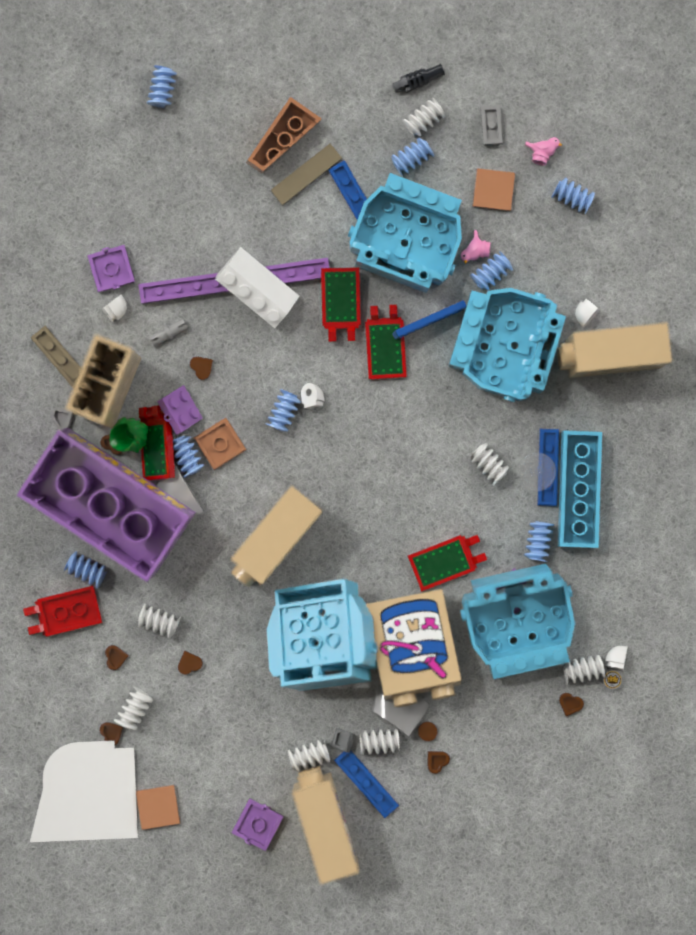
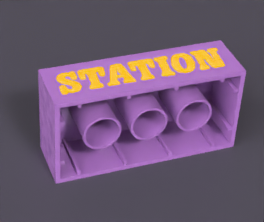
[17,427,196,582]

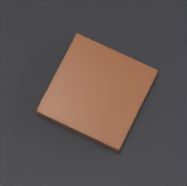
[473,168,515,211]
[194,418,246,470]
[136,785,180,830]

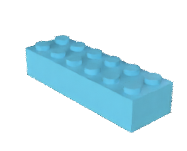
[557,431,602,548]

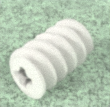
[402,98,445,137]
[468,443,509,486]
[138,604,181,639]
[563,655,605,685]
[114,687,153,730]
[360,729,400,755]
[287,740,330,772]

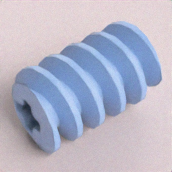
[147,65,177,108]
[391,138,435,177]
[551,178,595,214]
[470,251,513,291]
[266,389,301,432]
[173,435,204,478]
[524,521,554,562]
[64,551,107,589]

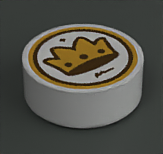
[602,670,622,689]

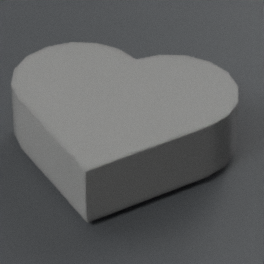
[50,407,74,430]

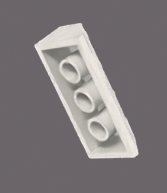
[216,247,299,328]

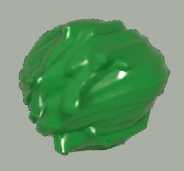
[109,417,148,453]

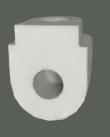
[102,294,127,322]
[575,299,600,328]
[301,383,325,409]
[605,646,628,671]

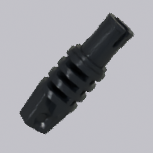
[392,63,445,93]

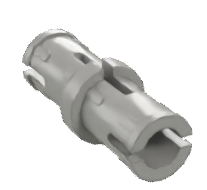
[149,319,189,347]

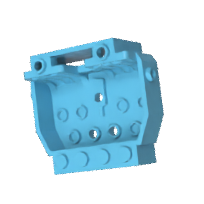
[348,173,462,293]
[449,288,566,402]
[460,564,575,679]
[267,579,378,691]

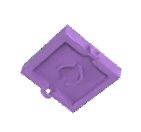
[87,245,135,293]
[157,385,203,435]
[232,798,284,851]

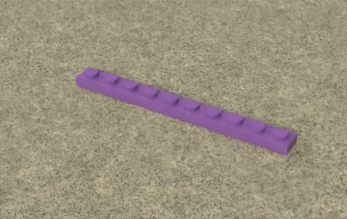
[138,258,329,304]

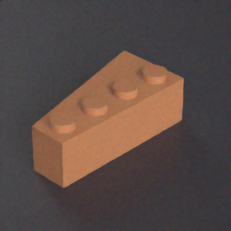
[246,97,322,174]

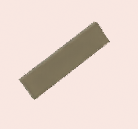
[271,143,342,206]
[30,326,82,389]

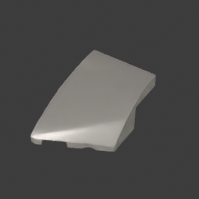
[157,462,203,518]
[371,674,430,736]

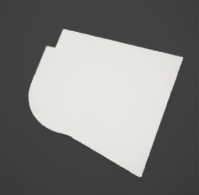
[30,741,138,842]

